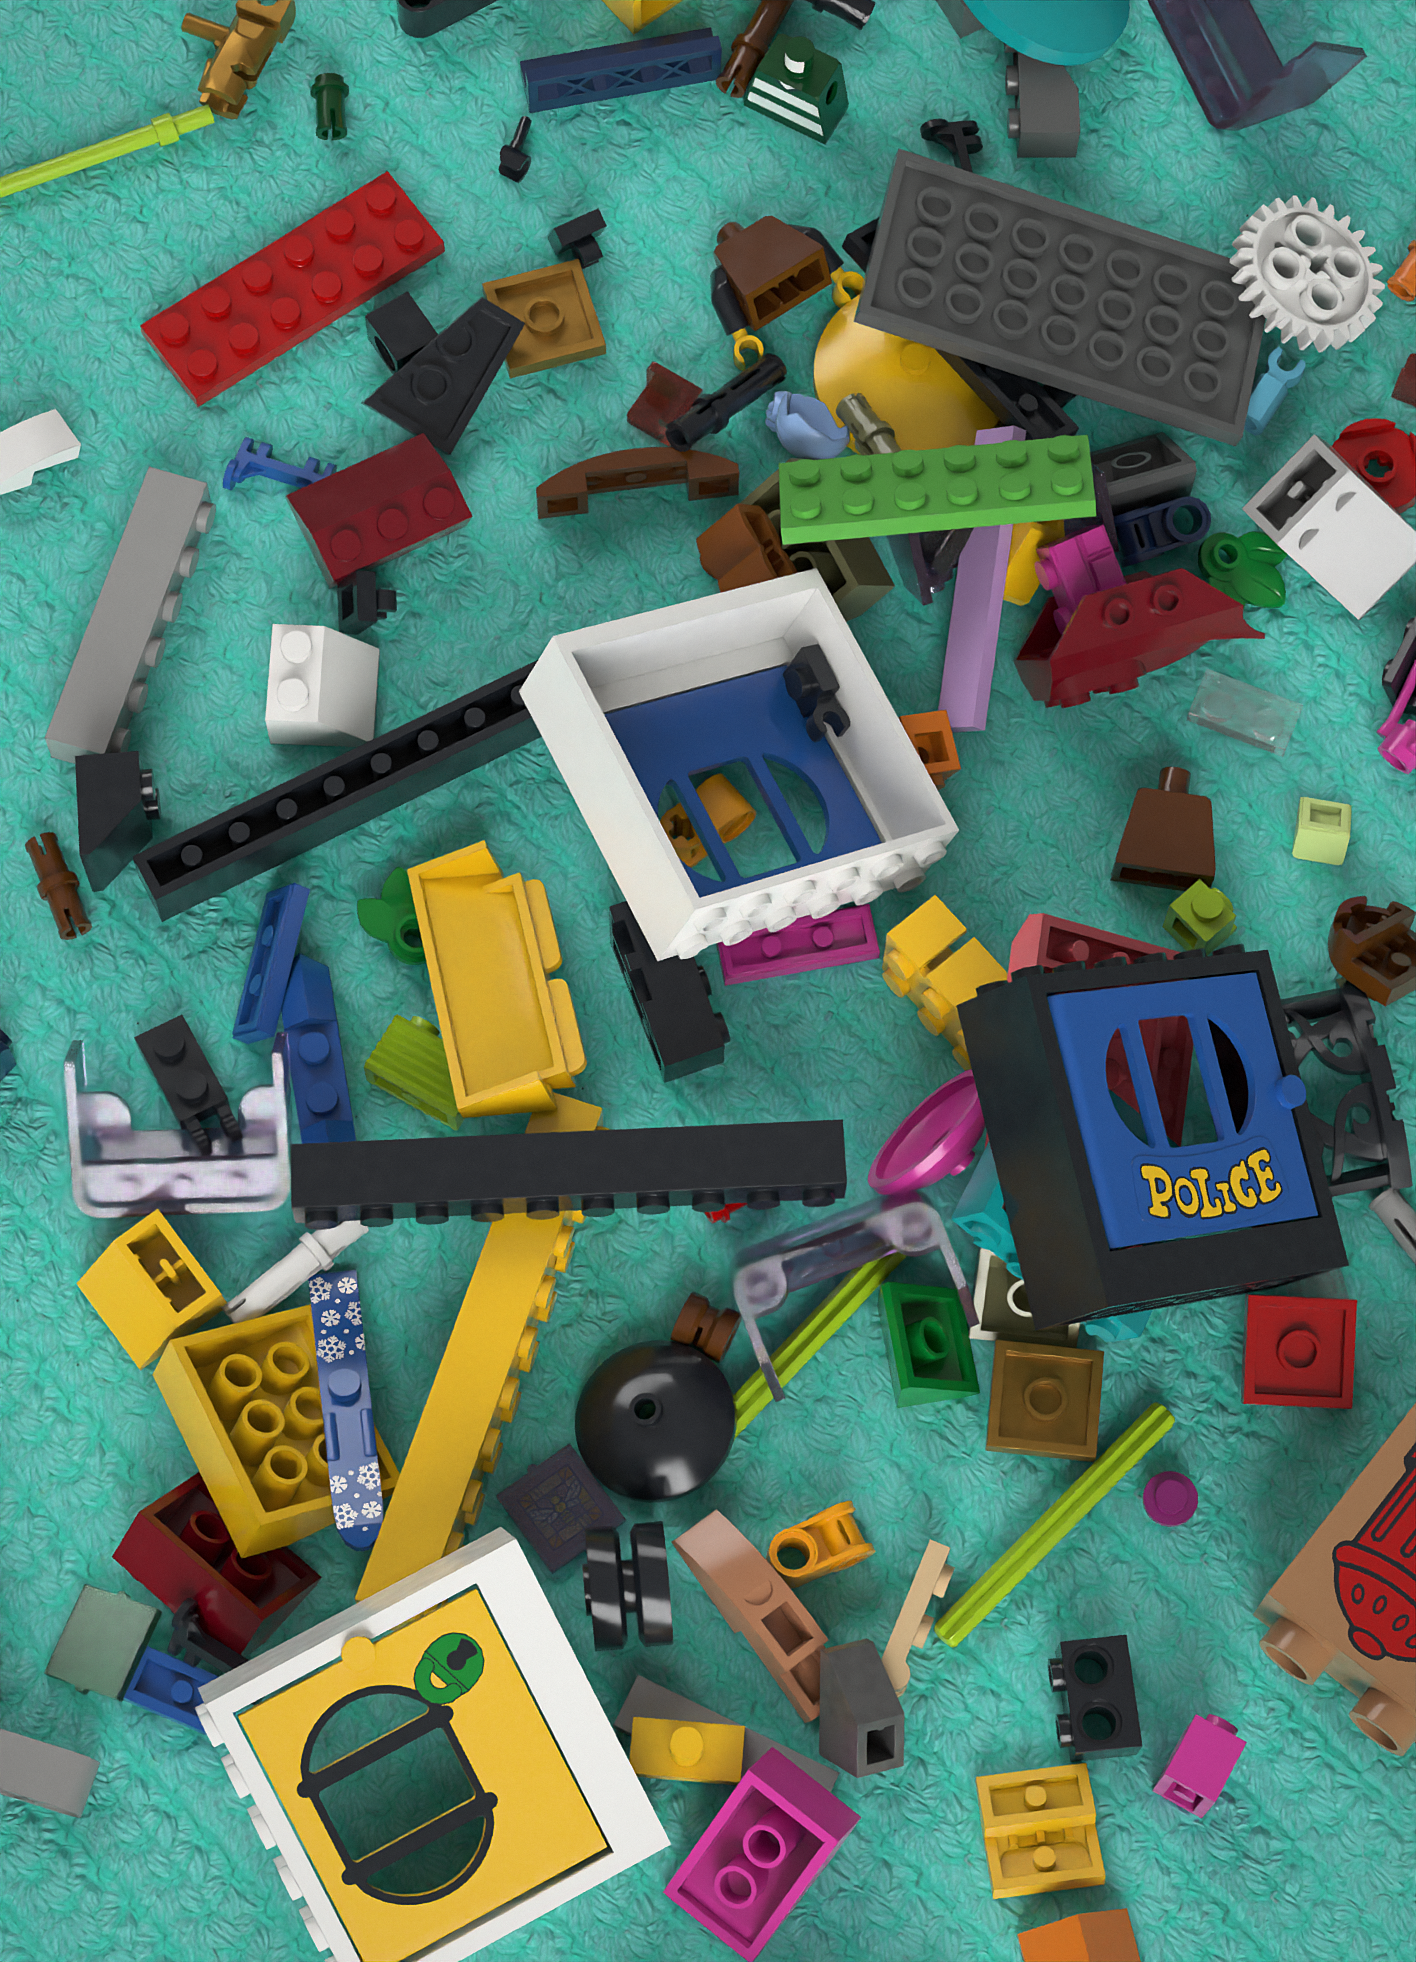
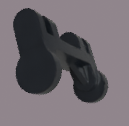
[920,119,983,173]
[167,1597,265,1706]

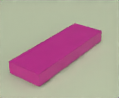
[716,904,880,986]

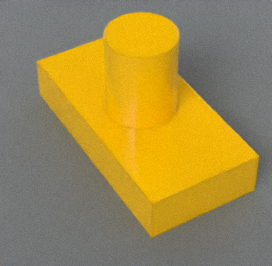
[629,1717,745,1785]

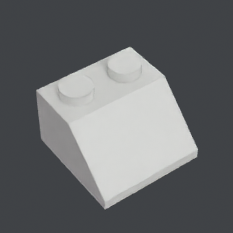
[265,624,380,747]

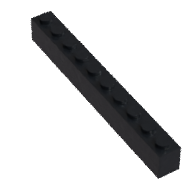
[132,659,542,922]
[290,1119,847,1230]

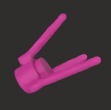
[1377,660,1416,774]

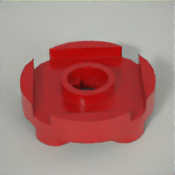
[1332,418,1416,514]

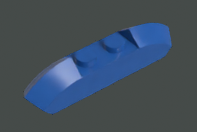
[281,953,357,1144]

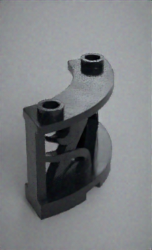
[1281,978,1413,1197]

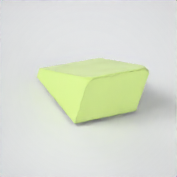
[1292,797,1352,865]

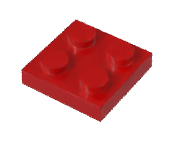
[1241,1294,1357,1409]

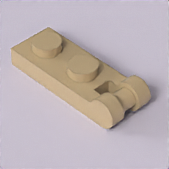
[881,1539,955,1698]

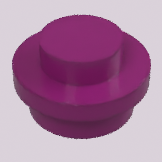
[1142,1471,1198,1527]

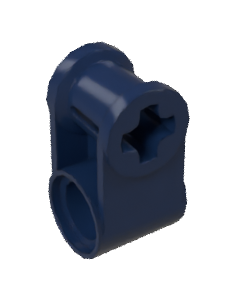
[1106,496,1211,568]

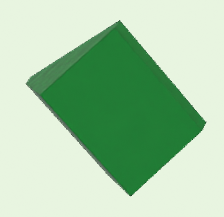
[877,1282,980,1408]

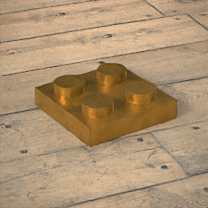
[482,259,606,379]
[985,1340,1104,1462]

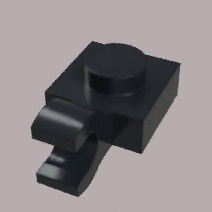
[782,644,850,743]

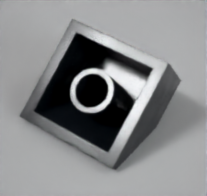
[75,751,161,892]

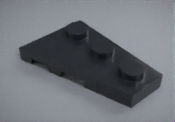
[361,297,525,455]

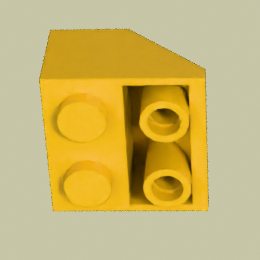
[76,1209,227,1371]

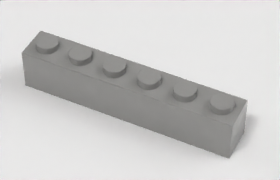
[45,467,216,764]

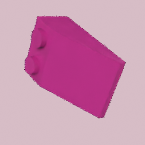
[663,1746,861,1962]

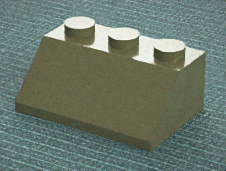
[740,458,895,622]

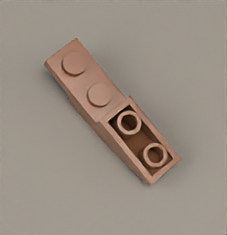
[672,1509,829,1723]

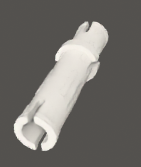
[222,1220,369,1324]

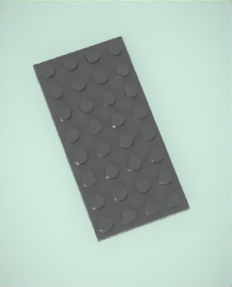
[854,149,1266,446]

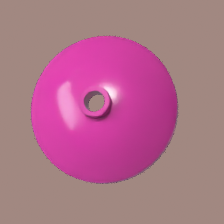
[868,1069,986,1195]

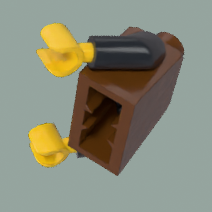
[710,216,864,371]

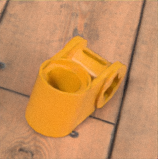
[660,773,757,868]
[766,1501,876,1589]

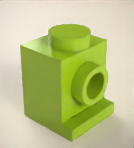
[1162,879,1237,956]

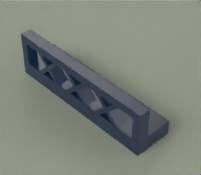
[520,27,722,113]

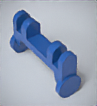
[223,437,337,490]

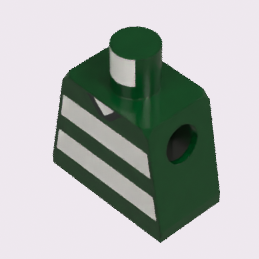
[744,34,849,145]

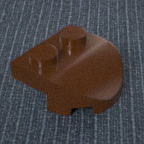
[1328,896,1416,1007]

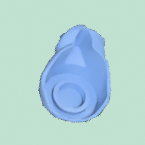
[765,391,850,460]

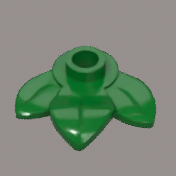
[1198,531,1287,609]
[357,867,426,965]

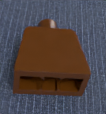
[1110,767,1216,891]

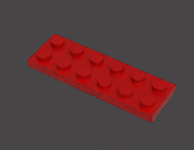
[140,171,445,407]

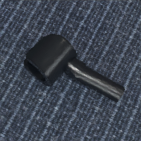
[498,116,532,183]

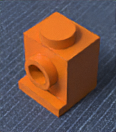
[898,710,961,790]

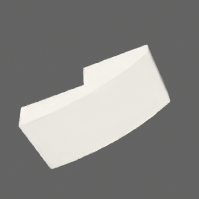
[0,409,81,495]

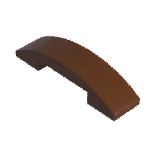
[536,447,740,519]

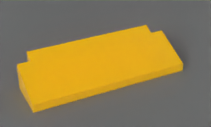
[407,840,587,1118]

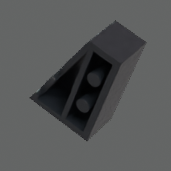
[609,901,731,1083]

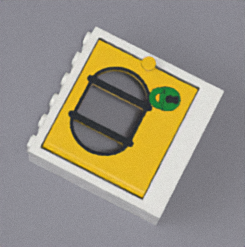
[195,1527,671,1962]

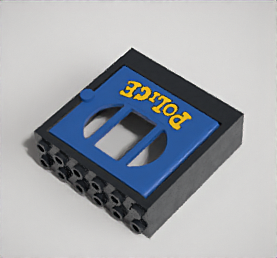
[956,944,1349,1330]

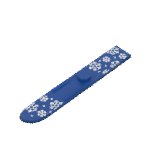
[308,1270,383,1551]

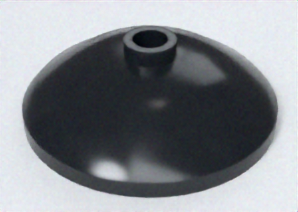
[575,1340,737,1503]

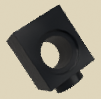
[365,291,438,374]

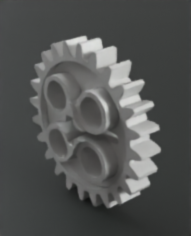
[1230,195,1385,352]

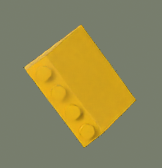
[152,1304,400,1558]

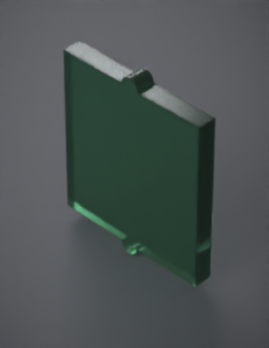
[44,1584,162,1702]

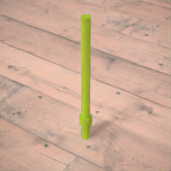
[0,104,215,198]

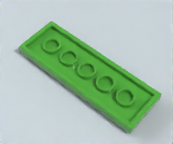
[779,435,1096,545]

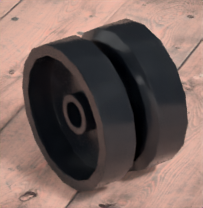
[582,1521,673,1651]

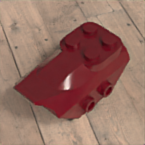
[1013,568,1265,708]

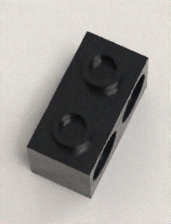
[1048,1635,1143,1762]

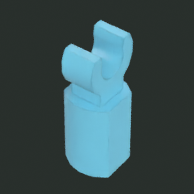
[1244,347,1306,436]

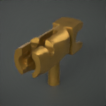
[181,0,296,119]

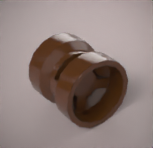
[670,1291,742,1363]

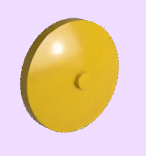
[813,295,1002,455]

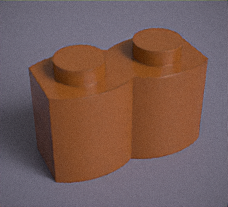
[696,503,798,593]

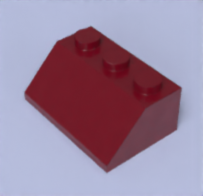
[285,433,473,589]
[112,1472,322,1657]

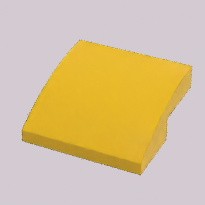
[975,1763,1105,1899]

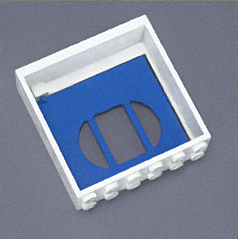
[519,568,959,961]

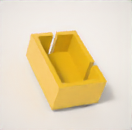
[882,895,1008,1071]

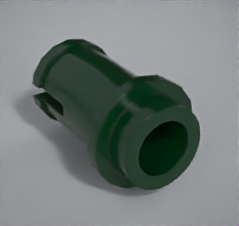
[310,73,349,141]

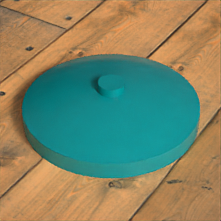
[963,0,1130,66]

